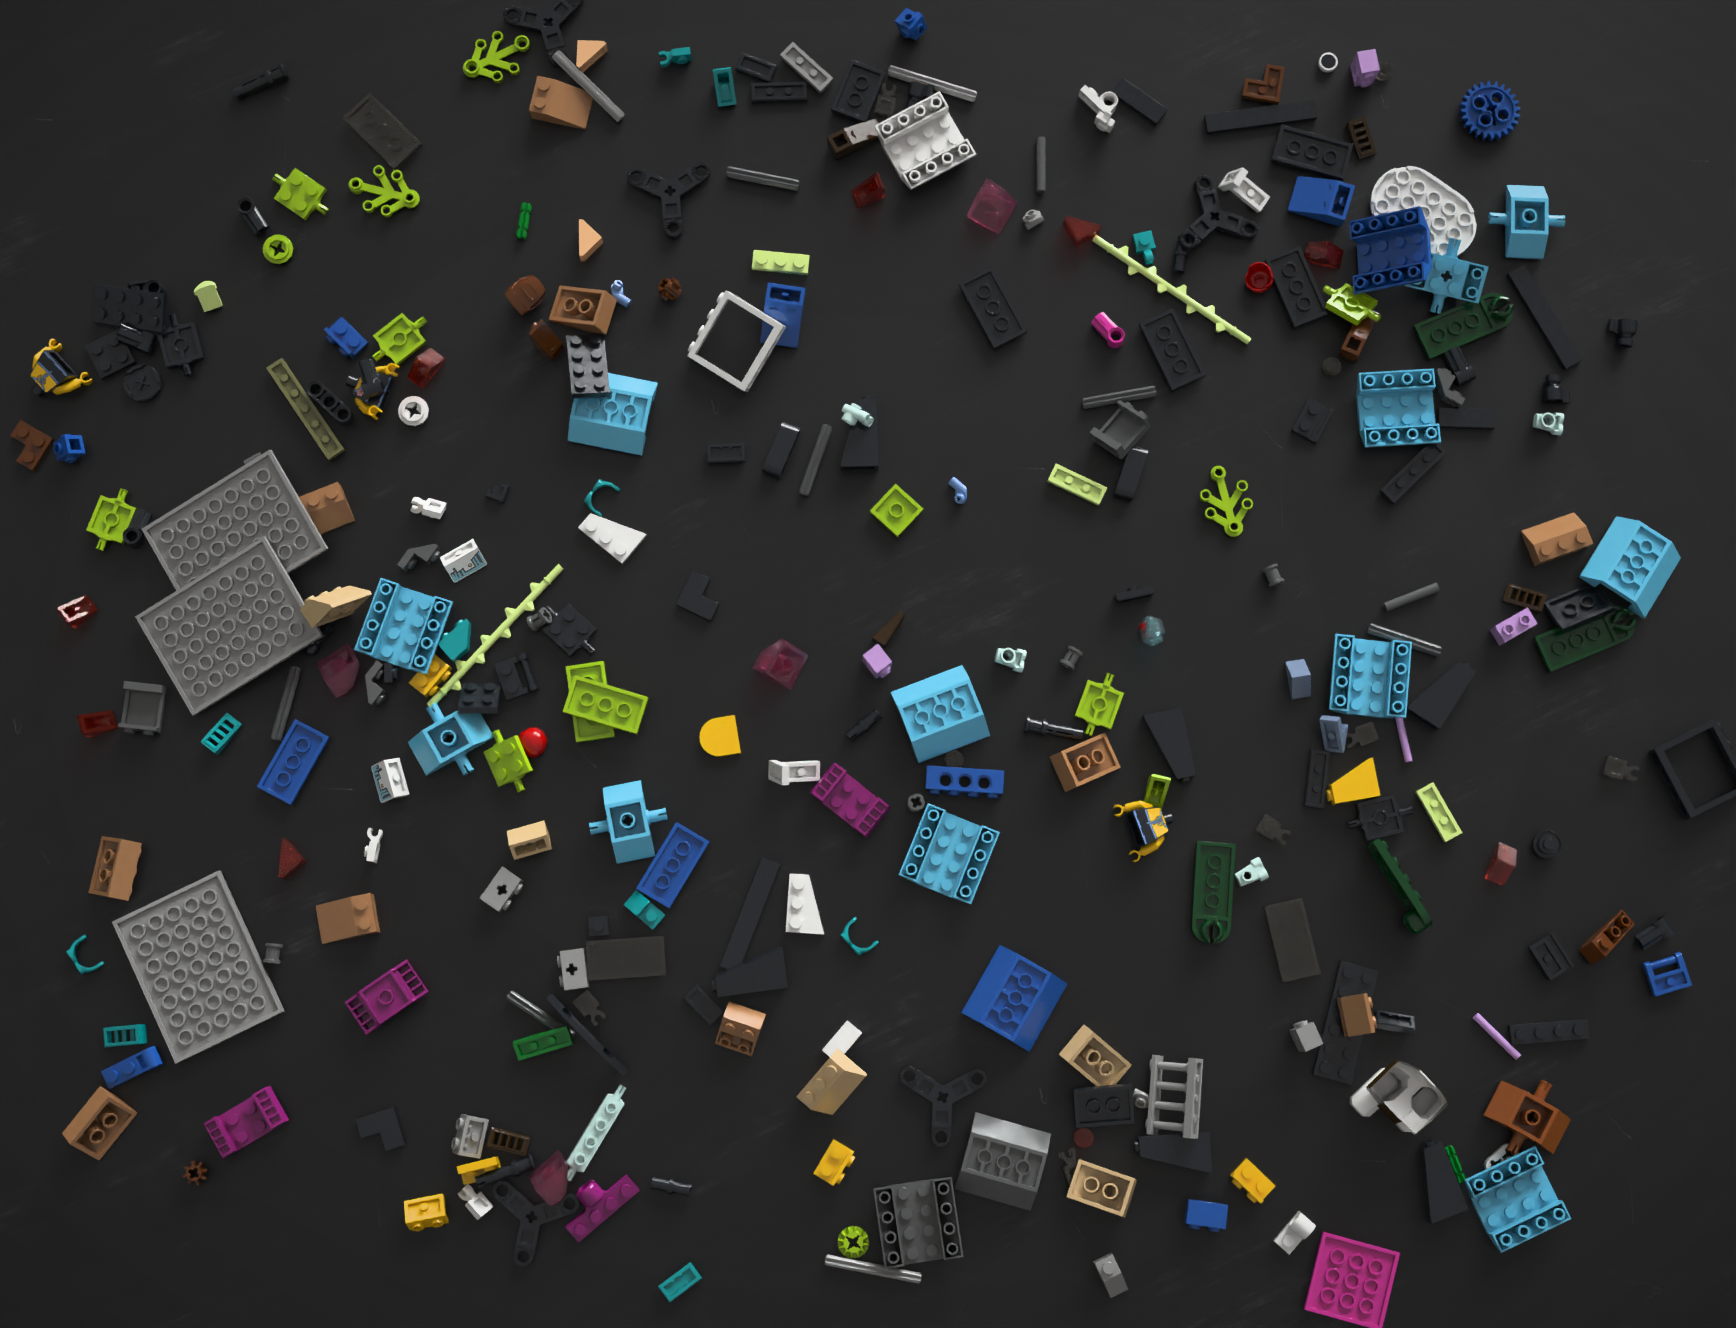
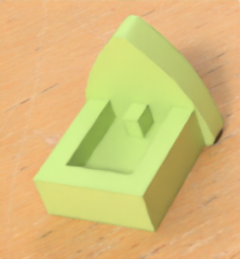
[194,281,222,312]

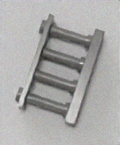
[1145,1055,1203,1139]

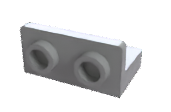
[451,1114,489,1159]

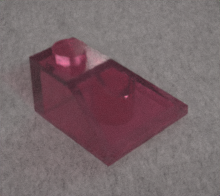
[967,178,1018,235]
[752,639,808,689]
[316,643,360,698]
[529,1150,568,1206]

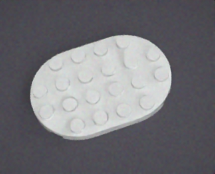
[1370,166,1477,256]

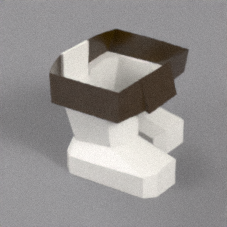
[1350,1060,1448,1135]

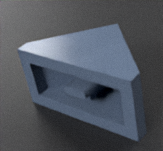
[1285,659,1311,700]

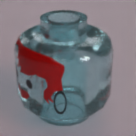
[1138,616,1166,646]

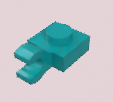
[659,47,692,67]
[1132,230,1156,265]

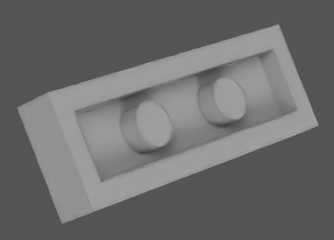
[780,42,833,94]

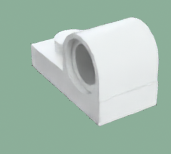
[1079,85,1118,114]
[1273,1211,1316,1255]

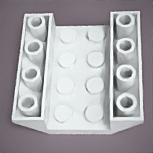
[874,91,976,190]

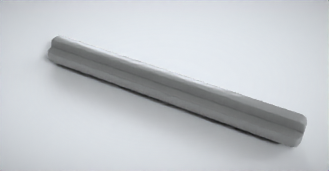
[552,50,625,122]
[888,65,977,102]
[825,1254,922,1284]

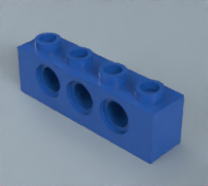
[925,765,1004,798]

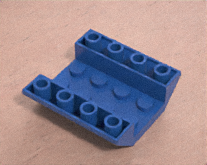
[1349,206,1432,295]
[961,945,1067,1052]

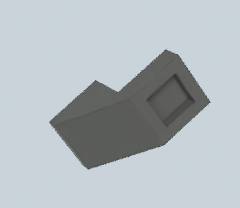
[1434,368,1465,408]
[397,544,441,572]
[365,661,386,707]

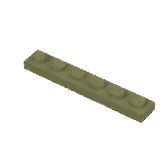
[266,358,345,461]

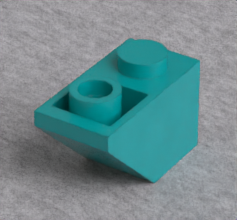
[438,618,471,663]

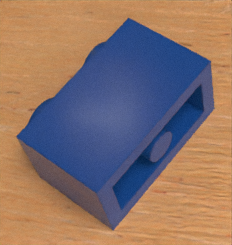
[1184,1199,1228,1232]

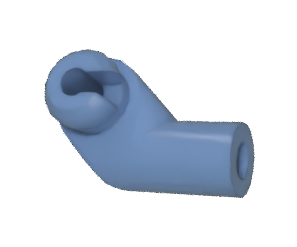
[611,280,631,308]
[948,477,967,504]

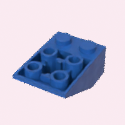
[1287,176,1355,227]
[760,283,806,348]

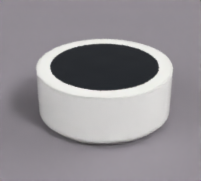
[1318,53,1338,73]

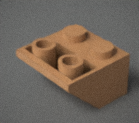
[1337,993,1377,1037]
[715,1001,766,1056]

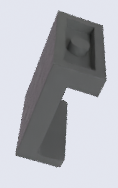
[1089,400,1151,460]
[118,681,167,736]

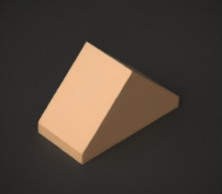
[576,40,608,72]
[579,219,603,261]

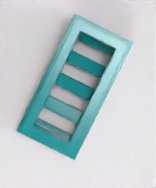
[201,713,243,755]
[103,1024,147,1048]

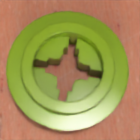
[263,235,294,265]
[838,1226,869,1258]

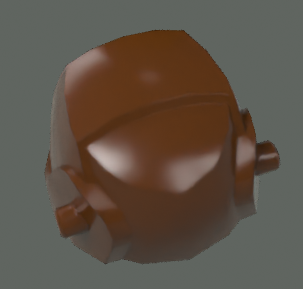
[504,275,547,316]

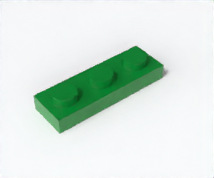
[512,1024,575,1061]

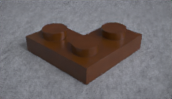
[1241,64,1285,105]
[10,420,54,472]

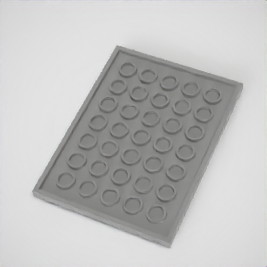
[141,450,328,591]
[135,536,324,716]
[112,870,285,1064]

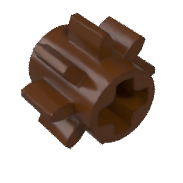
[658,277,681,301]
[183,1161,209,1185]

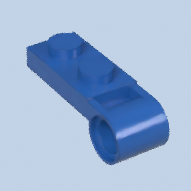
[101,1046,163,1089]

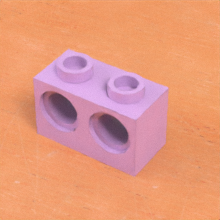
[1350,49,1380,87]
[1490,607,1537,646]
[862,644,892,679]

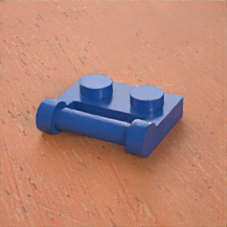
[1642,952,1692,997]

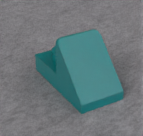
[713,67,736,107]
[624,890,666,930]

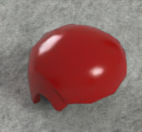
[1245,262,1274,293]
[519,727,548,757]

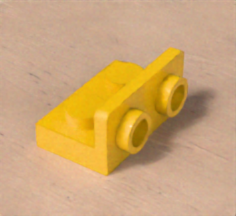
[409,654,452,698]
[813,1139,855,1186]
[457,1156,501,1185]
[1230,1158,1275,1204]
[404,1194,449,1231]

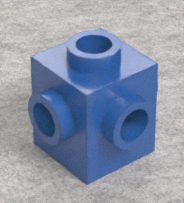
[895,8,928,41]
[53,434,85,463]

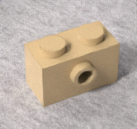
[507,821,552,860]

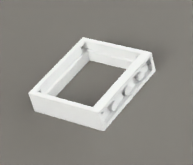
[687,291,786,392]

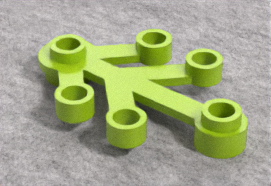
[463,31,530,83]
[349,165,420,218]
[1199,466,1253,537]

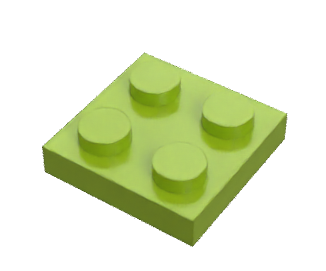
[870,484,923,538]

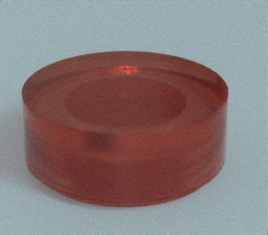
[1073,1128,1093,1148]

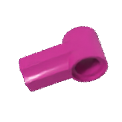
[1091,312,1125,349]

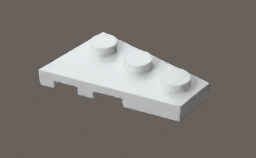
[578,513,647,565]
[786,874,824,935]

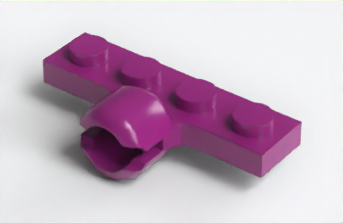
[565,1174,640,1242]

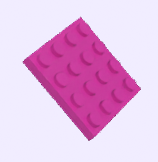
[1303,1231,1400,1328]

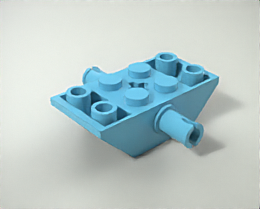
[1488,185,1565,259]
[1404,238,1488,314]
[408,703,494,776]
[589,780,668,864]

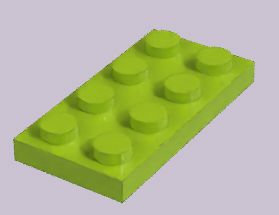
[565,661,615,743]
[563,675,649,735]

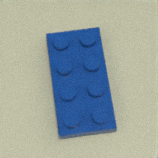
[257,719,330,805]
[636,822,710,909]

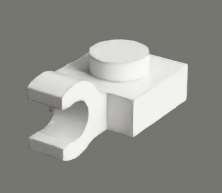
[1094,109,1115,133]
[410,497,447,519]
[364,828,383,863]
[458,1184,494,1220]

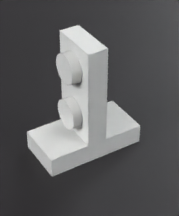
[1218,167,1270,213]
[768,760,820,785]

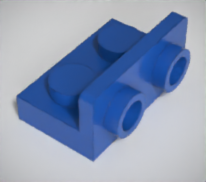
[324,317,369,359]

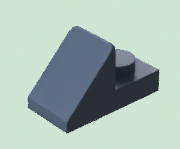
[1319,715,1348,753]

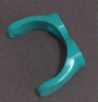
[584,479,620,517]
[840,917,879,956]
[66,935,104,975]

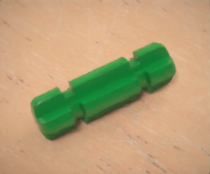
[516,203,532,240]
[1444,1145,1466,1184]

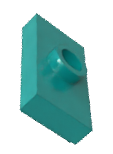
[658,1262,702,1302]

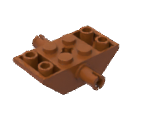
[1483,1080,1571,1155]

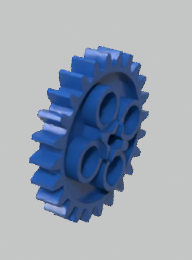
[1459,81,1521,141]

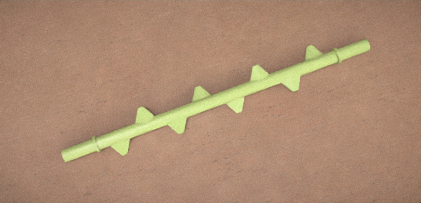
[1092,235,1252,345]
[427,564,563,708]

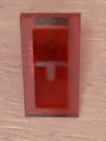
[851,172,885,207]
[1063,215,1102,247]
[1304,241,1344,269]
[407,348,446,389]
[56,595,98,628]
[77,710,117,738]
[278,839,307,879]
[1485,842,1517,886]

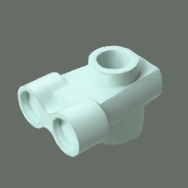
[841,403,874,427]
[1533,412,1564,436]
[994,648,1027,673]
[1234,857,1269,887]

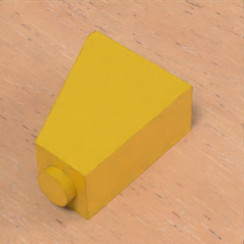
[1326,758,1381,805]

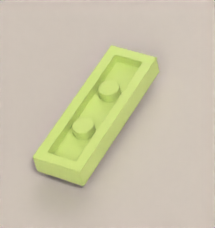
[752,250,810,275]
[1047,464,1107,506]
[1415,782,1462,842]

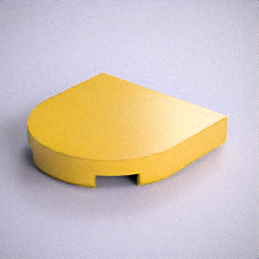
[699,715,741,757]

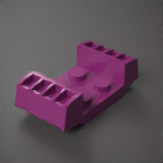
[809,763,891,838]
[345,959,429,1035]
[204,1086,289,1159]

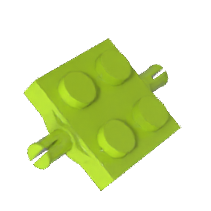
[272,168,329,220]
[1322,283,1381,326]
[372,313,427,365]
[86,488,137,551]
[1075,673,1124,736]
[484,730,533,793]

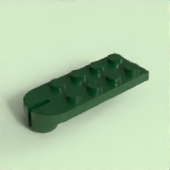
[1413,293,1513,360]
[1533,605,1637,673]
[1365,838,1432,934]
[1191,841,1236,944]

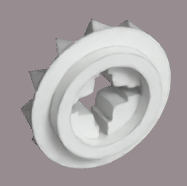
[398,396,429,427]

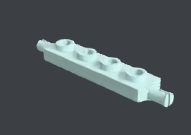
[564,1084,627,1181]

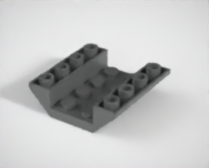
[954,1112,1051,1211]
[873,1177,963,1269]

